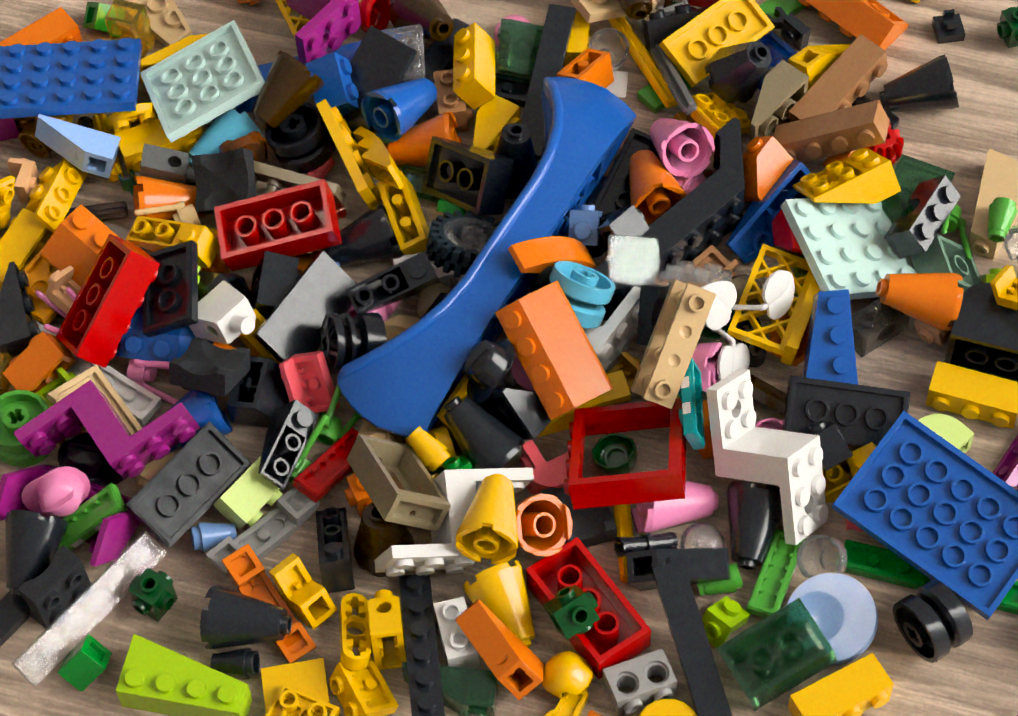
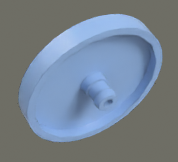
[785,573,878,665]

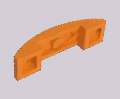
[508,236,597,273]
[222,544,317,663]

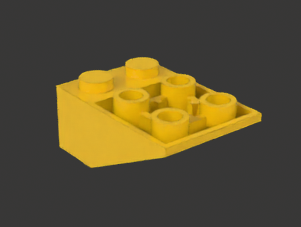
[793,148,901,204]

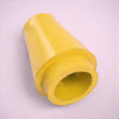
[406,426,451,472]

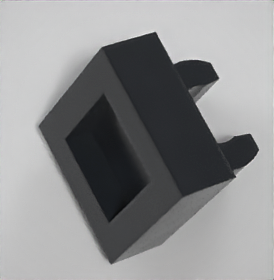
[932,9,965,44]

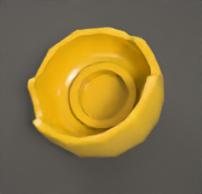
[542,651,593,698]

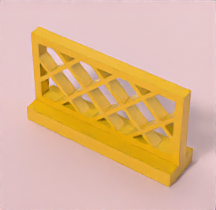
[727,244,820,366]

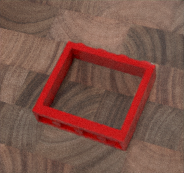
[564,398,687,509]

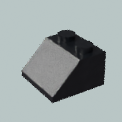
[249,251,302,319]

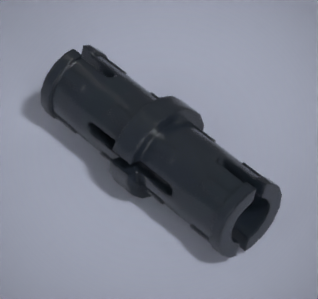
[614,532,678,557]

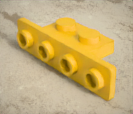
[25,158,88,233]

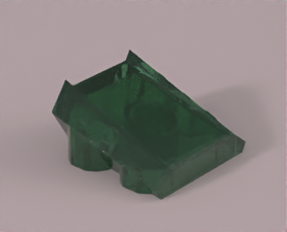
[495,18,544,80]

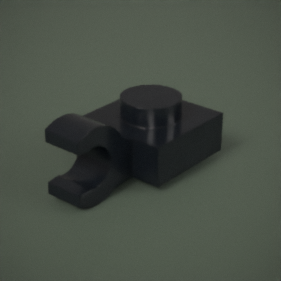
[766,6,811,51]

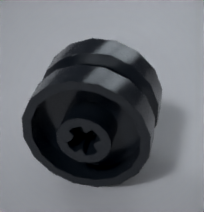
[265,103,335,174]
[892,579,973,663]

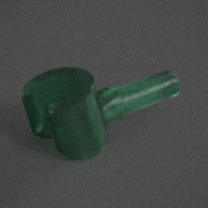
[118,169,138,196]

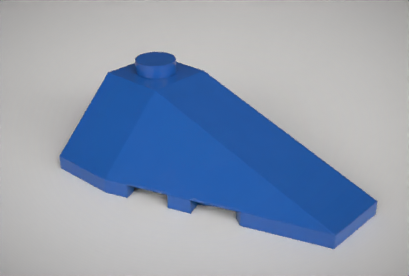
[726,160,811,264]

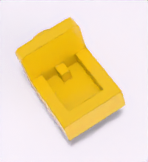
[990,265,1018,311]

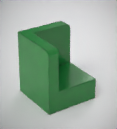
[82,2,127,35]
[57,634,112,691]

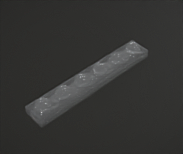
[11,531,167,686]

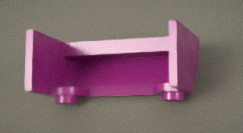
[0,464,140,567]

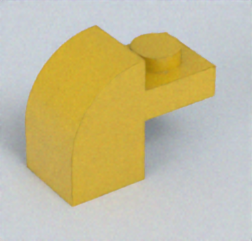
[269,553,338,629]

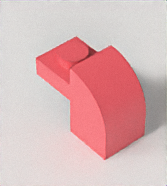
[519,440,583,495]

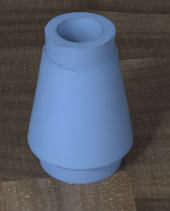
[190,523,237,553]

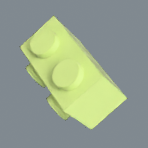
[213,456,283,530]

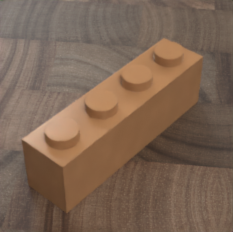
[789,34,888,122]
[773,100,890,163]

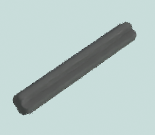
[650,44,697,115]

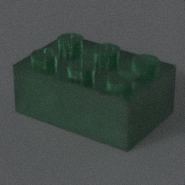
[717,598,837,711]

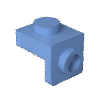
[569,205,602,246]

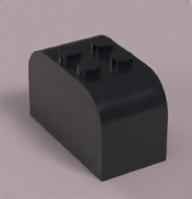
[944,283,1018,382]

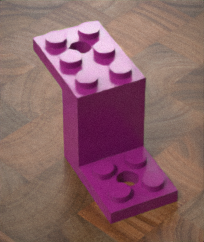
[286,0,361,66]
[13,380,200,479]

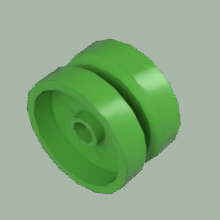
[0,390,51,467]

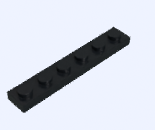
[399,574,445,716]

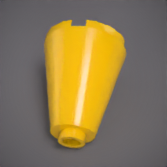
[455,474,519,564]
[462,560,536,648]

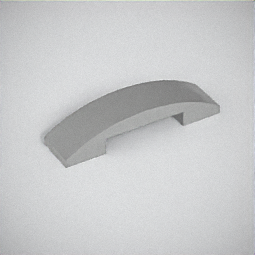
[206,487,320,576]

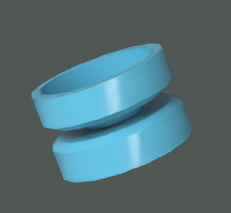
[549,261,616,328]

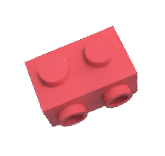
[279,351,340,413]

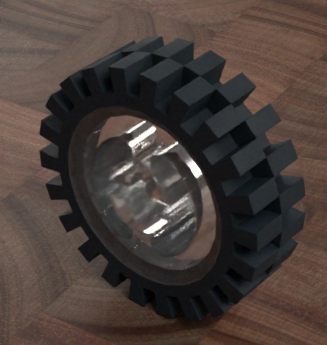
[426,210,501,278]

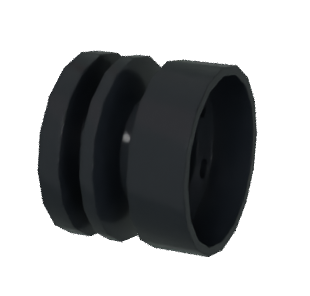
[320,313,387,375]

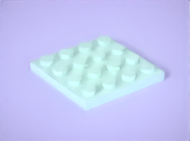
[140,20,265,143]
[780,198,917,300]

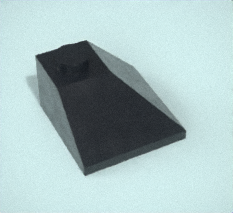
[466,388,552,440]

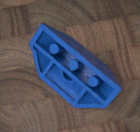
[116,304,214,362]

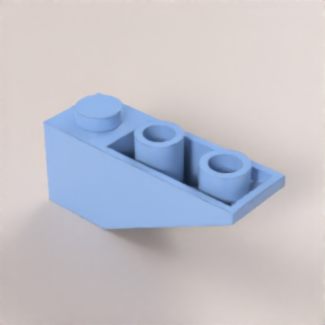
[35,114,121,179]

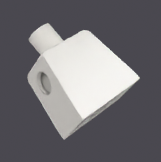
[189,281,256,344]

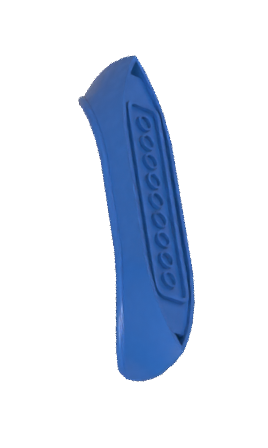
[337,77,637,437]

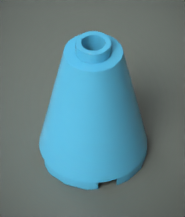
[188,105,263,168]

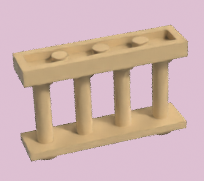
[630,279,716,409]

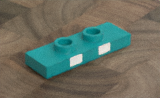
[678,358,705,450]

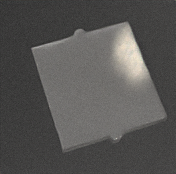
[605,235,661,286]

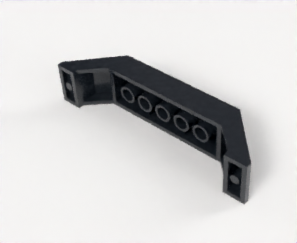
[530,117,745,321]

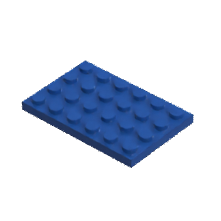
[0,38,142,119]
[831,411,1018,620]

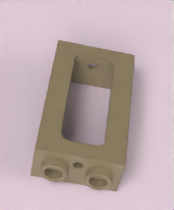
[346,434,451,532]

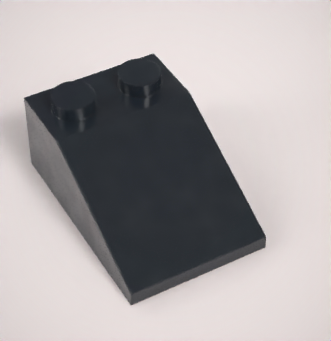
[421,136,514,215]

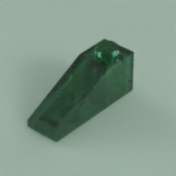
[402,662,499,716]

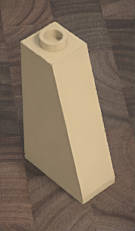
[968,149,1018,260]

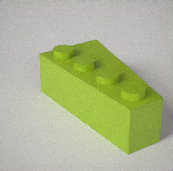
[115,634,253,716]

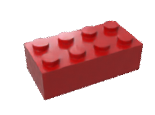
[214,179,342,272]
[56,233,160,368]
[526,537,651,679]

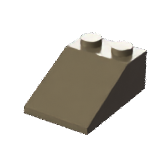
[749,60,809,142]

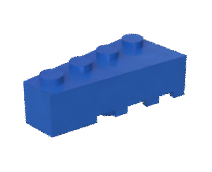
[802,289,858,385]

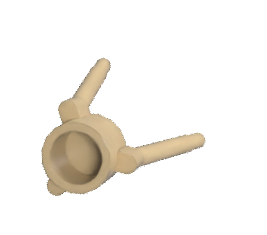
[134,201,201,225]

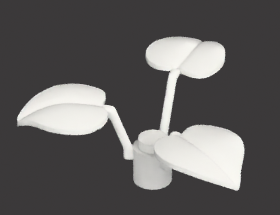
[700,270,795,381]

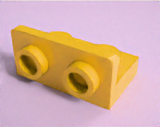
[329,654,399,716]

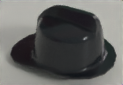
[464,340,515,405]
[57,433,124,486]

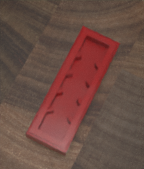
[293,427,359,503]

